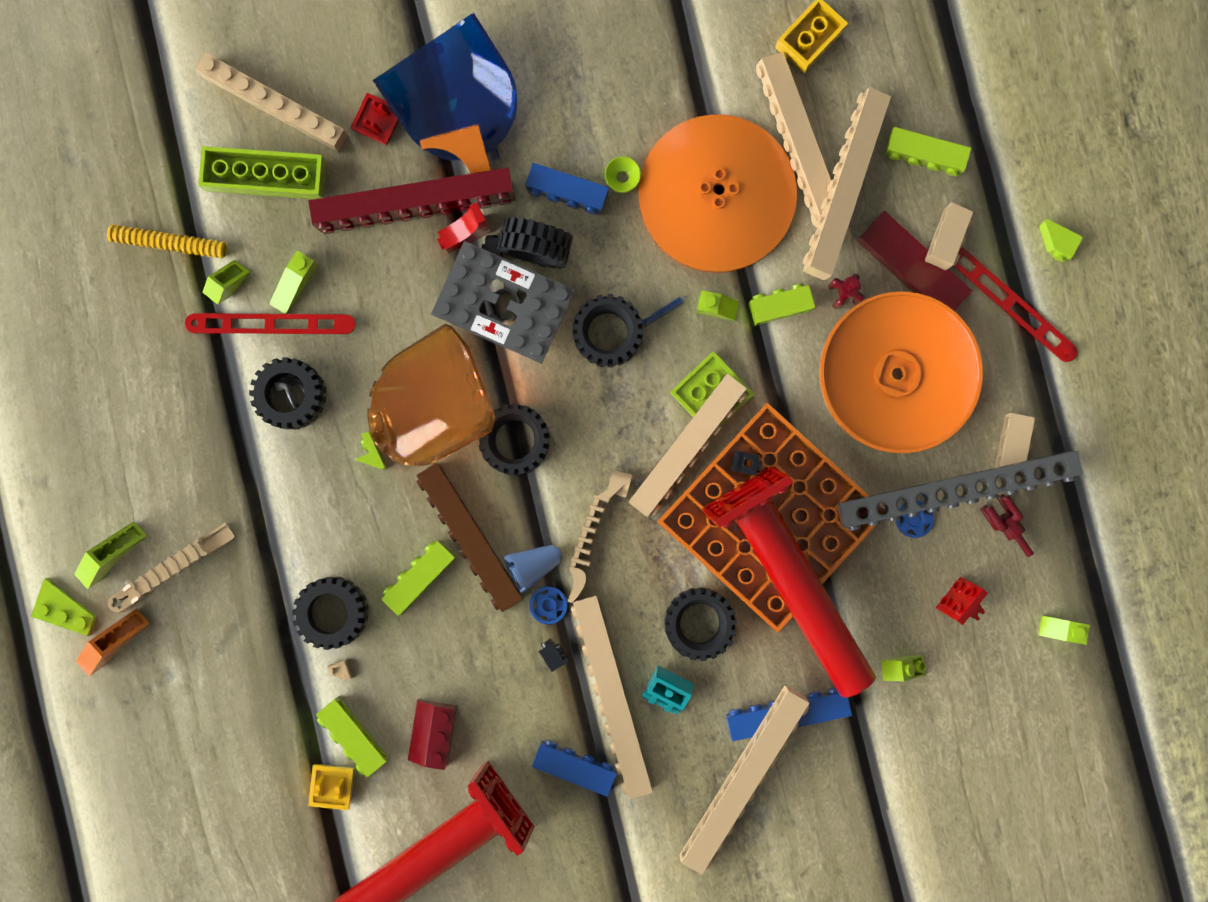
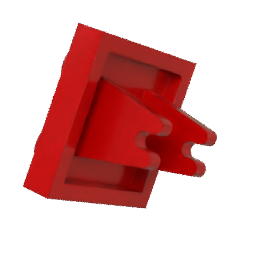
[350,93,404,146]
[936,577,988,625]

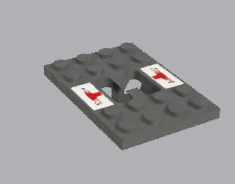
[431,241,575,364]

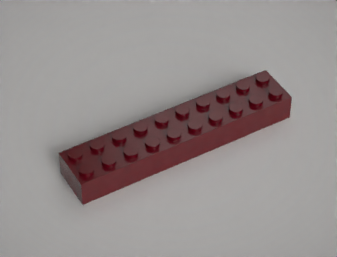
[308,167,515,234]

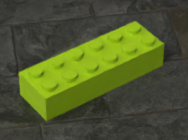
[198,146,327,199]

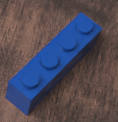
[525,163,609,215]
[532,740,617,797]

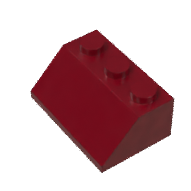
[408,700,457,770]

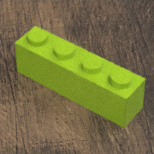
[884,127,971,176]
[381,540,457,616]
[316,696,389,778]

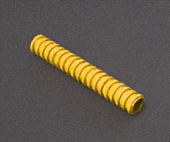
[107,224,227,259]

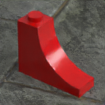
[437,202,491,253]

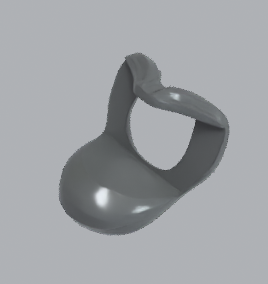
[272,377,305,410]

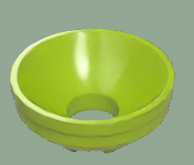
[604,156,641,193]

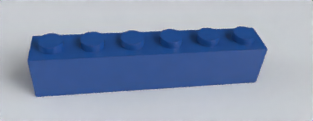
[725,687,852,742]

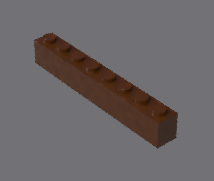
[416,462,523,612]

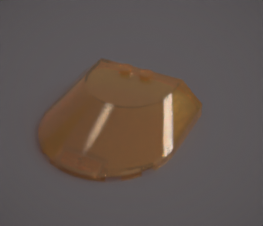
[367,324,496,466]

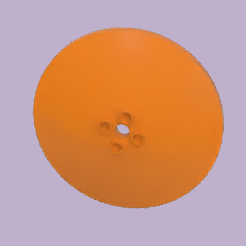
[638,114,797,273]
[819,292,983,453]

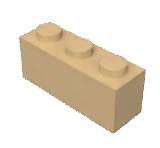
[925,202,973,270]
[995,413,1036,477]

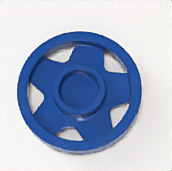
[896,501,934,538]
[529,586,567,624]

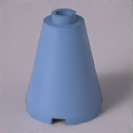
[504,545,562,593]

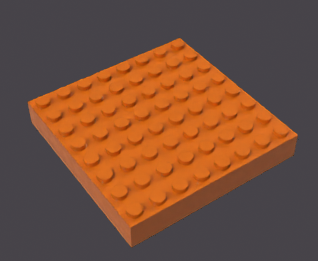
[657,403,885,633]

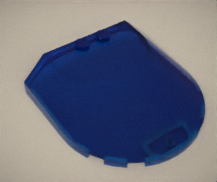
[372,12,517,161]

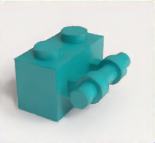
[641,665,694,715]

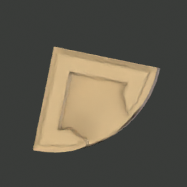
[326,659,353,680]

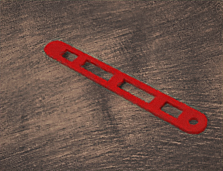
[954,247,1077,362]
[185,313,356,335]

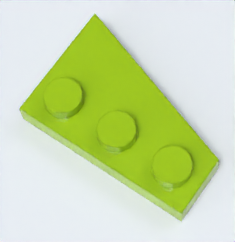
[31,578,97,636]

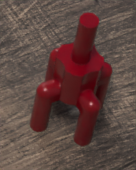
[828,274,864,309]
[980,494,1034,557]

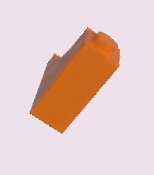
[420,124,491,173]
[76,608,150,676]

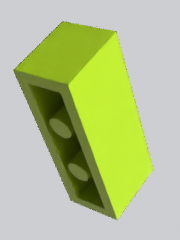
[749,283,815,326]

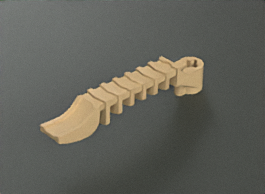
[567,470,632,603]
[108,522,236,613]

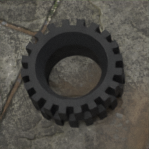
[497,217,573,269]
[572,294,643,368]
[249,357,326,430]
[478,403,550,475]
[292,577,369,650]
[664,587,737,661]

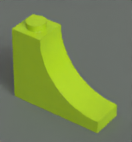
[74,521,147,589]

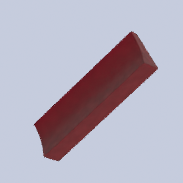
[856,210,972,311]

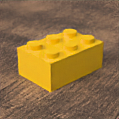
[775,0,848,74]

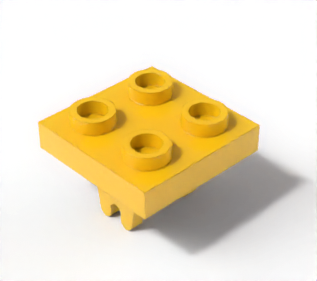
[308,764,355,810]

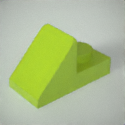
[355,431,388,470]

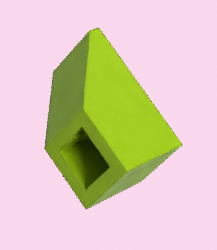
[881,655,926,681]

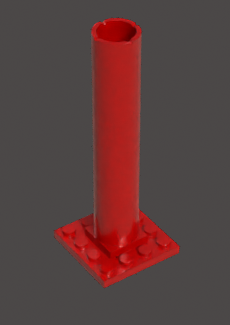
[702,466,876,697]
[332,761,535,902]

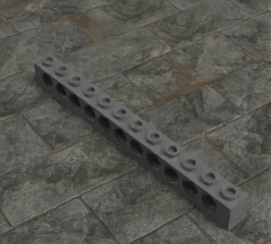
[836,451,1083,531]

